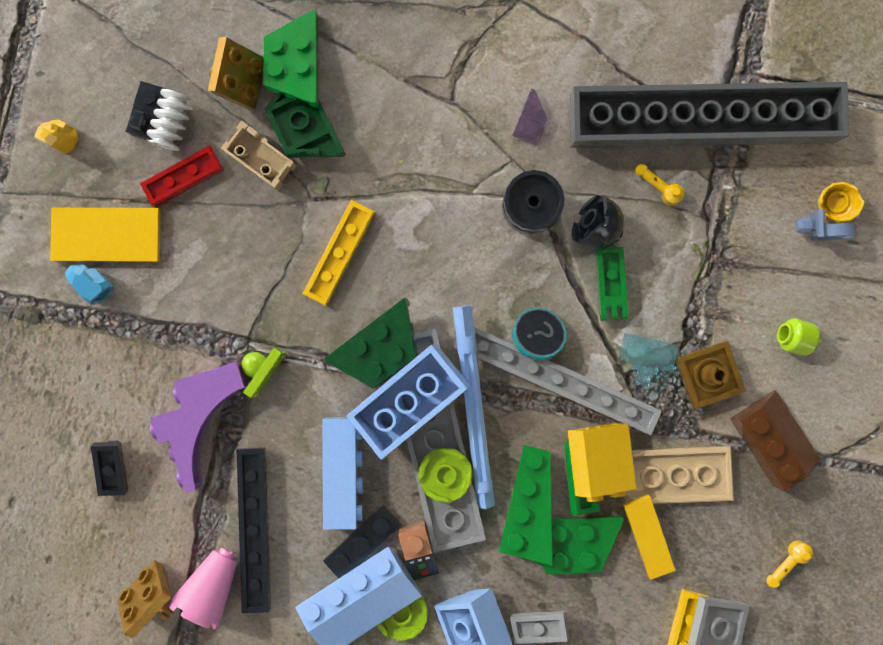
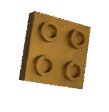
[208,37,264,110]
[675,341,746,409]
[117,560,175,639]

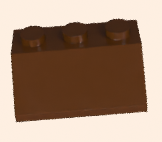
[730,390,820,491]

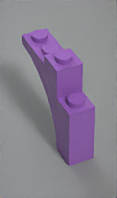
[150,361,249,493]

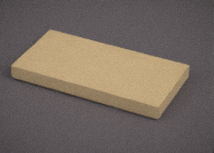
[624,446,734,504]

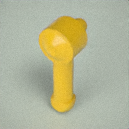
[635,164,685,206]
[766,540,813,588]

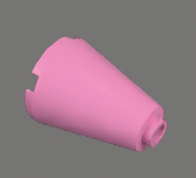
[168,547,238,630]

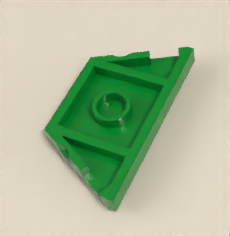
[263,10,319,108]
[541,515,623,575]

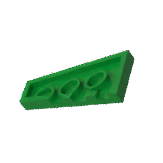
[499,445,552,566]

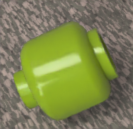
[777,318,821,356]

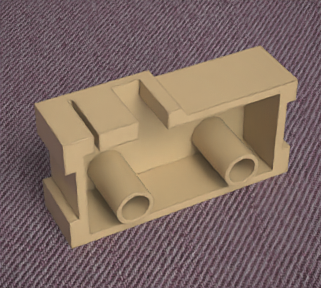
[221,120,296,191]

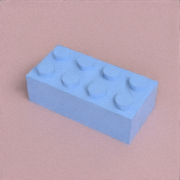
[347,344,471,460]

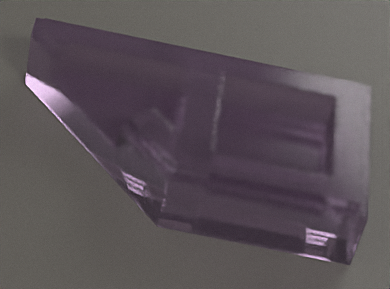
[512,88,547,146]

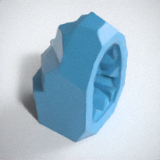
[65,264,115,305]

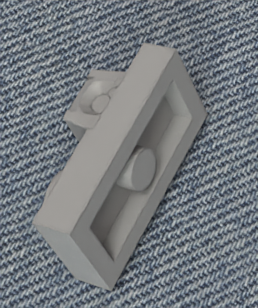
[510,611,569,644]

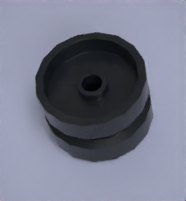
[502,170,565,235]

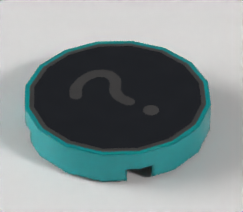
[512,307,566,361]

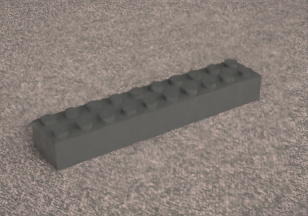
[569,82,849,148]

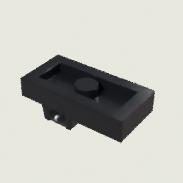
[125,81,166,140]
[91,440,128,496]

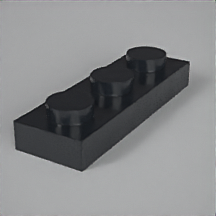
[323,505,401,579]

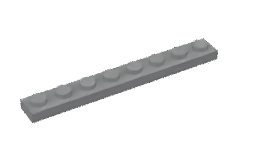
[454,327,662,435]

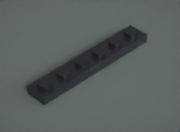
[236,447,271,613]

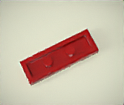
[140,145,224,208]

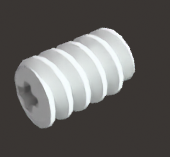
[146,89,193,151]

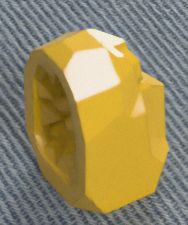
[34,120,79,154]

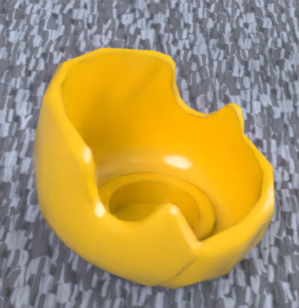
[818,182,865,223]

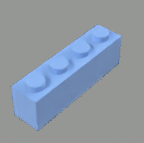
[322,417,363,530]

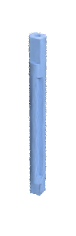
[453,305,495,509]

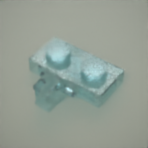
[618,333,679,387]

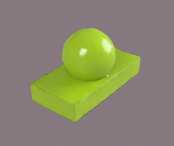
[241,347,287,398]

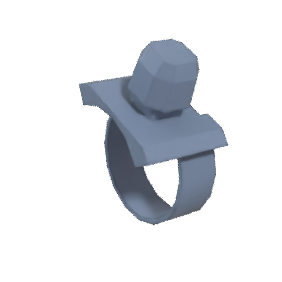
[795,209,857,240]

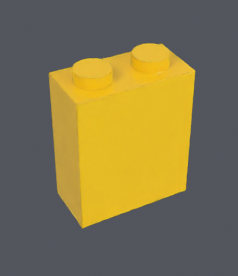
[568,423,636,502]

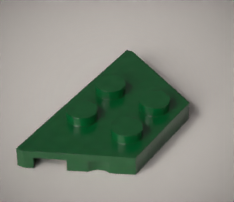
[264,93,346,158]
[324,298,418,388]

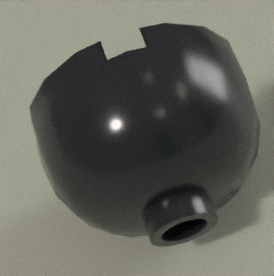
[571,195,624,250]

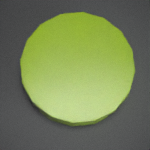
[418,447,473,503]
[377,595,428,641]

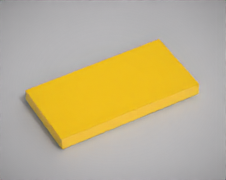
[50,208,161,262]

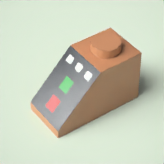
[398,521,439,580]

